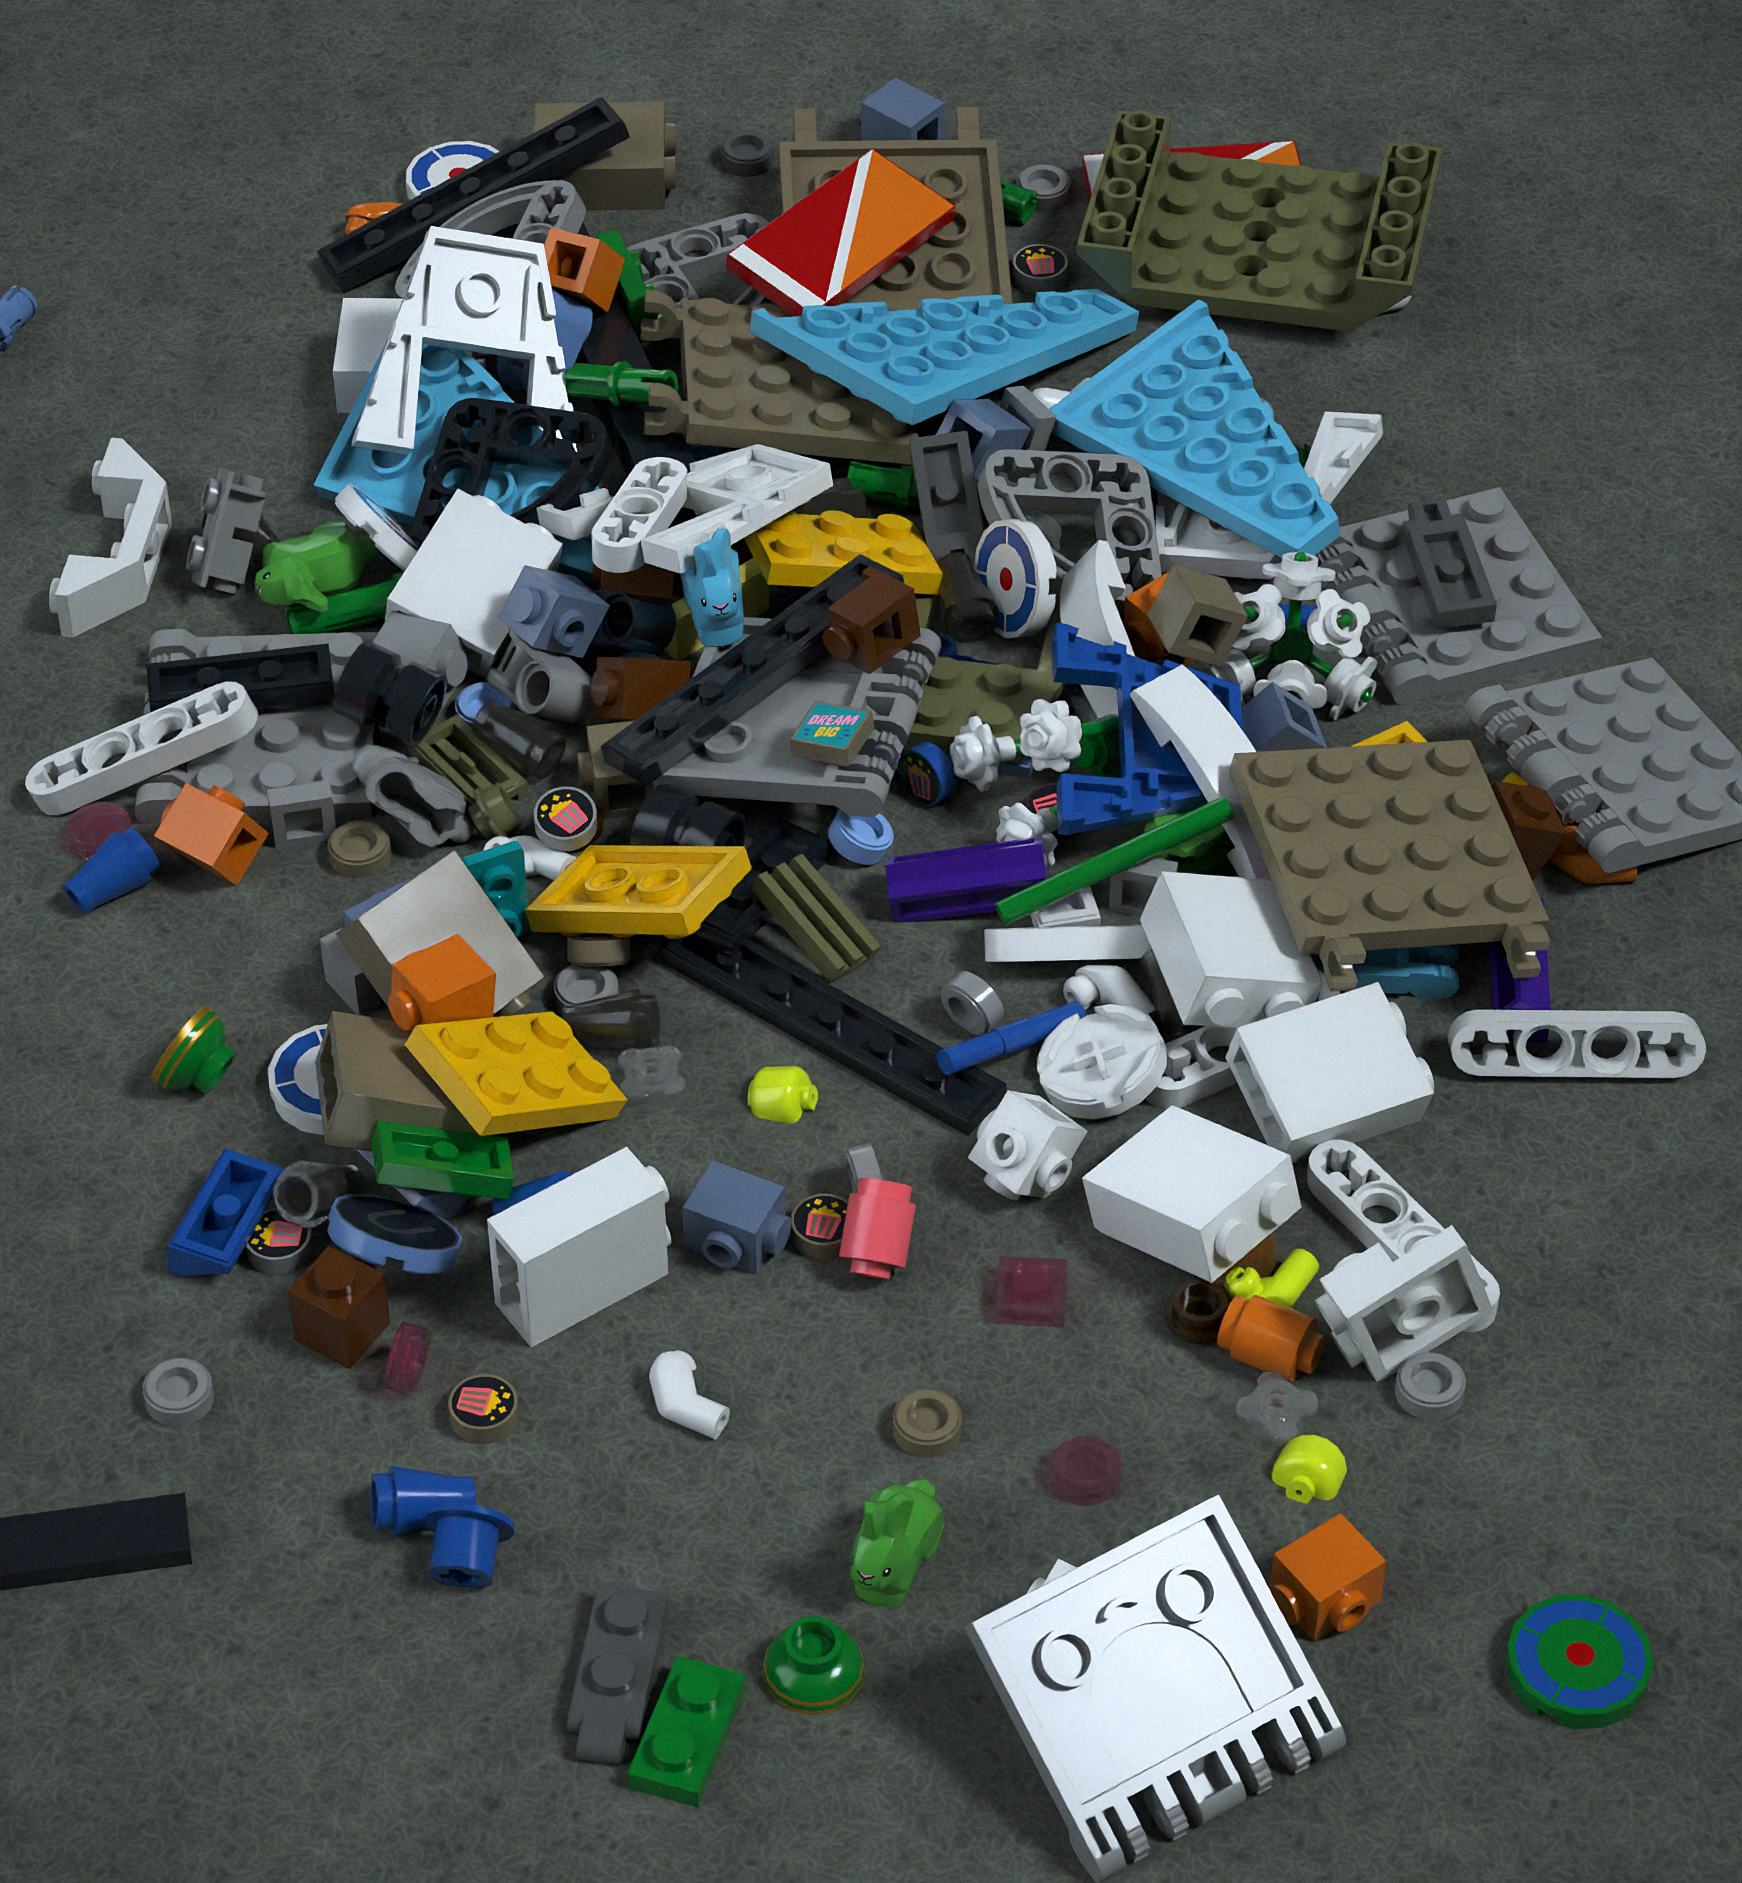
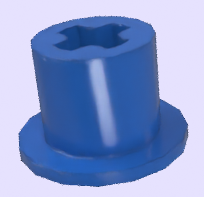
[423,1503,515,1589]

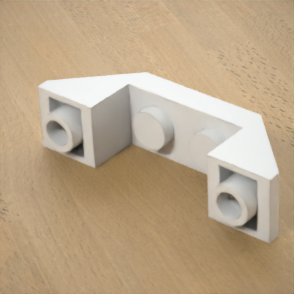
[49,438,172,637]

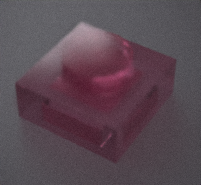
[996,1256,1067,1327]

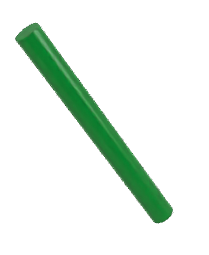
[995,796,1234,926]

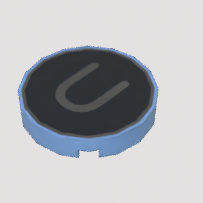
[327,1194,463,1275]

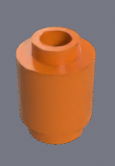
[1217,1295,1325,1382]

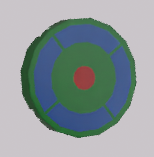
[1505,1594,1653,1729]

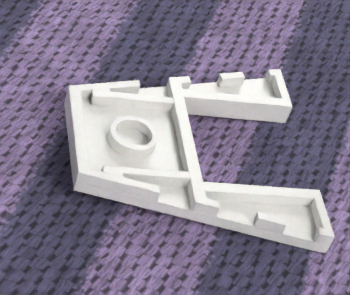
[352,226,577,455]
[1156,412,1383,580]
[536,444,833,574]

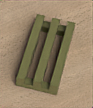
[408,714,528,814]
[750,854,881,982]

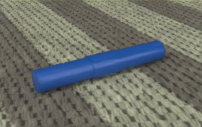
[937,1001,1086,1075]

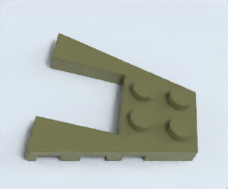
[903,593,1072,764]

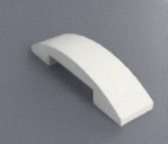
[1060,540,1135,718]
[1129,665,1271,880]

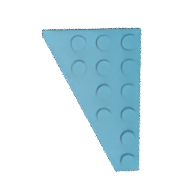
[749,289,1139,425]
[1049,299,1340,558]
[313,338,611,586]

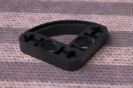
[413,398,612,545]

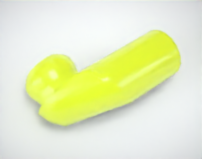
[1224,1248,1319,1308]

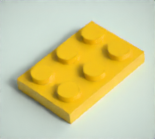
[744,510,943,595]
[525,845,752,939]
[404,1011,628,1136]

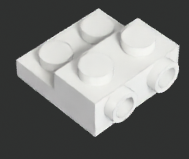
[1315,1225,1494,1382]

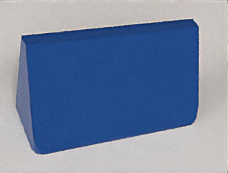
[167,1148,286,1276]

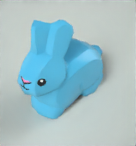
[680,529,744,646]

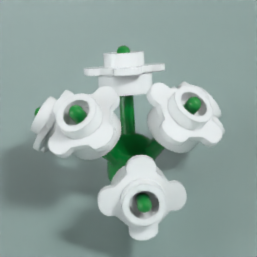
[1203,552,1377,720]

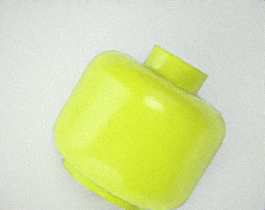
[748,1066,818,1124]
[1272,1435,1347,1504]

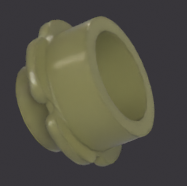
[468,783,523,839]

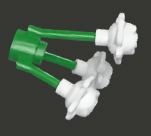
[950,699,1120,868]

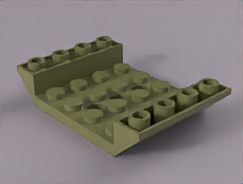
[1076,110,1443,332]

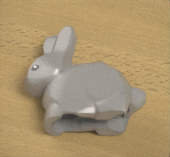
[352,744,474,849]

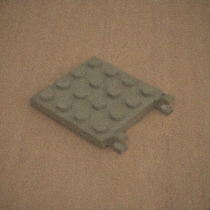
[778,107,1012,311]
[640,290,918,465]
[1229,740,1551,992]

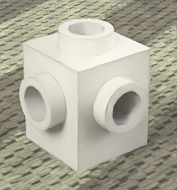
[968,1090,1088,1200]

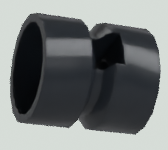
[333,640,447,748]
[630,784,747,846]

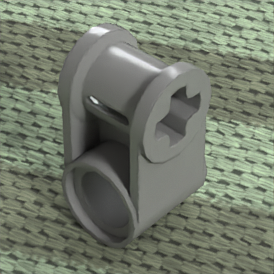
[486,629,595,725]

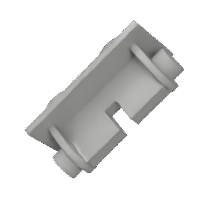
[186,467,267,594]

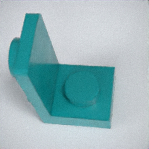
[461,841,530,937]

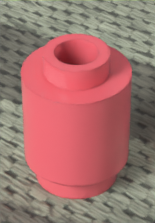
[839,1178,916,1280]

